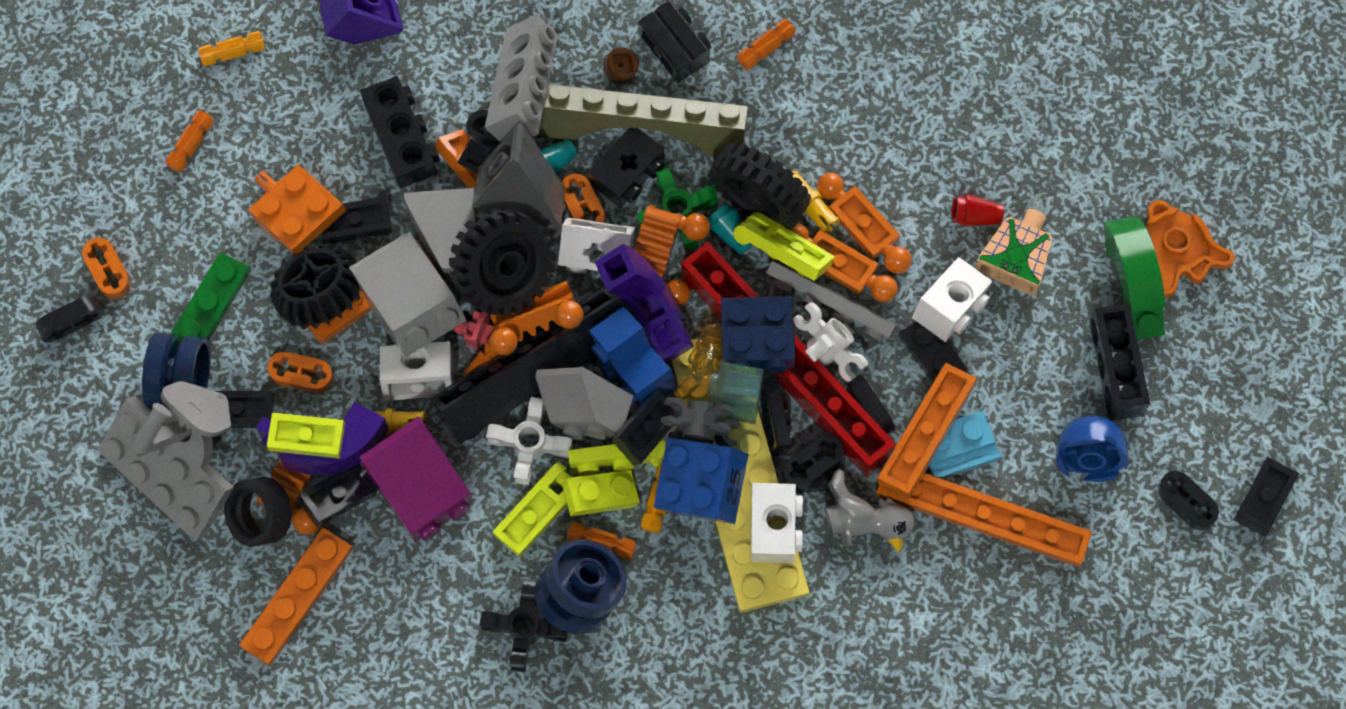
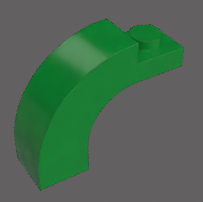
[1103,216,1166,340]

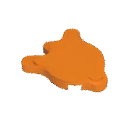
[1145,200,1235,298]

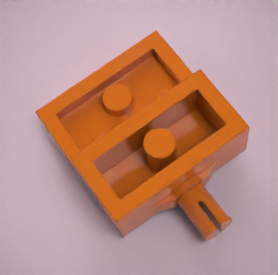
[248,164,346,255]

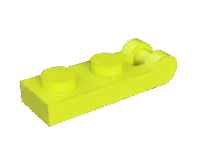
[733,212,835,281]
[568,440,666,476]
[492,462,572,558]

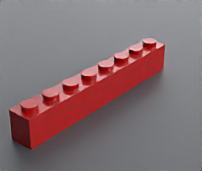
[681,241,896,478]

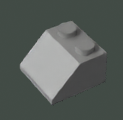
[535,367,633,440]

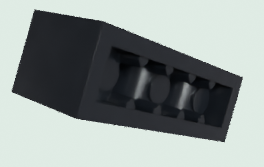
[360,76,440,189]
[1089,303,1150,421]

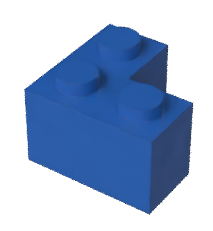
[589,307,678,407]

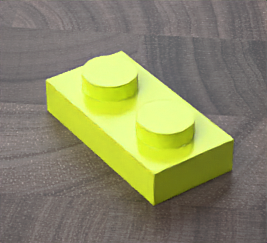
[267,412,345,459]
[562,470,640,517]

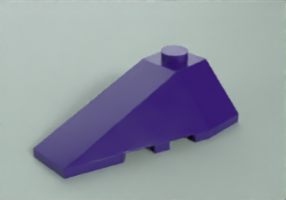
[320,0,403,45]

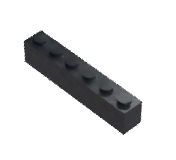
[430,286,626,444]

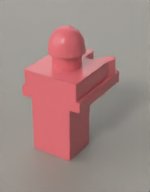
[453,310,493,352]

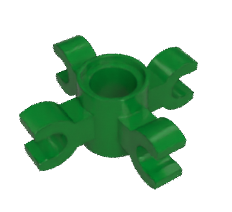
[636,168,718,252]

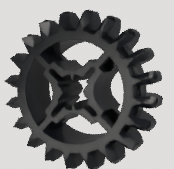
[270,243,361,330]

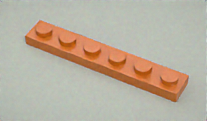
[876,473,1092,568]

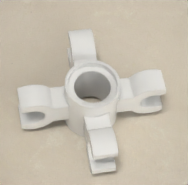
[793,302,868,382]
[486,397,573,486]

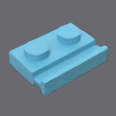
[928,410,1002,479]

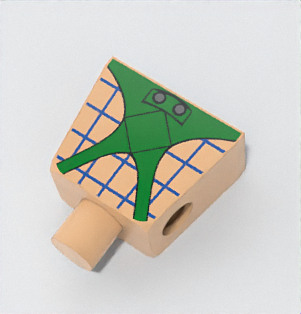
[975,209,1052,297]

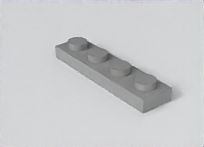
[766,261,899,341]

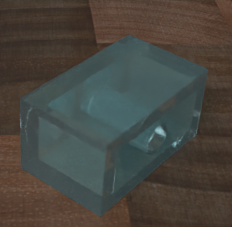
[708,362,764,424]

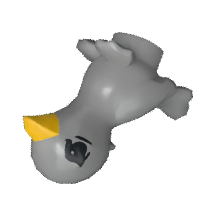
[824,469,915,553]

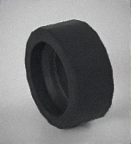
[224,476,292,547]

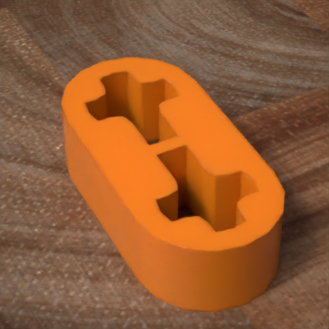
[561,173,606,223]
[82,237,131,299]
[267,352,334,393]

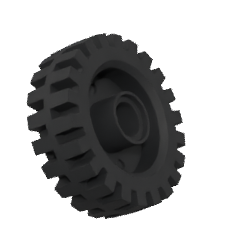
[708,143,811,230]
[449,208,556,316]

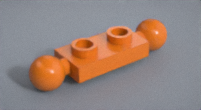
[817,172,912,274]
[790,223,898,303]

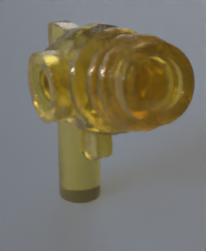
[674,324,724,401]

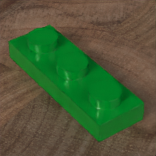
[170,252,251,343]

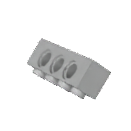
[485,14,558,142]

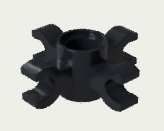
[479,581,568,672]

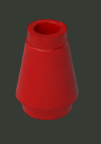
[951,193,1004,227]

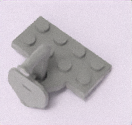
[97,381,234,542]

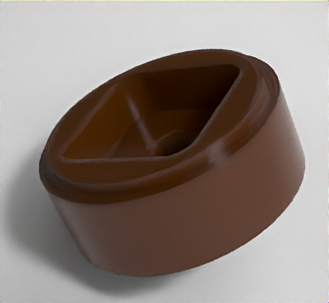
[603,47,639,83]

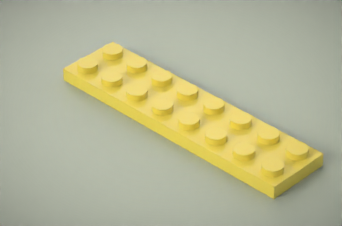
[671,332,810,613]

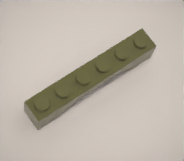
[540,84,748,156]

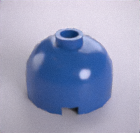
[1056,415,1128,482]

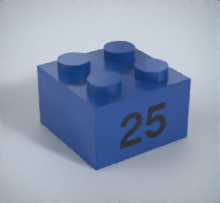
[653,437,749,524]

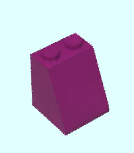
[359,417,474,542]

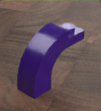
[594,244,694,364]
[256,401,389,475]

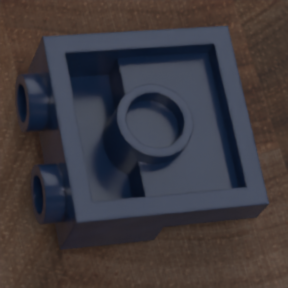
[721,296,795,374]

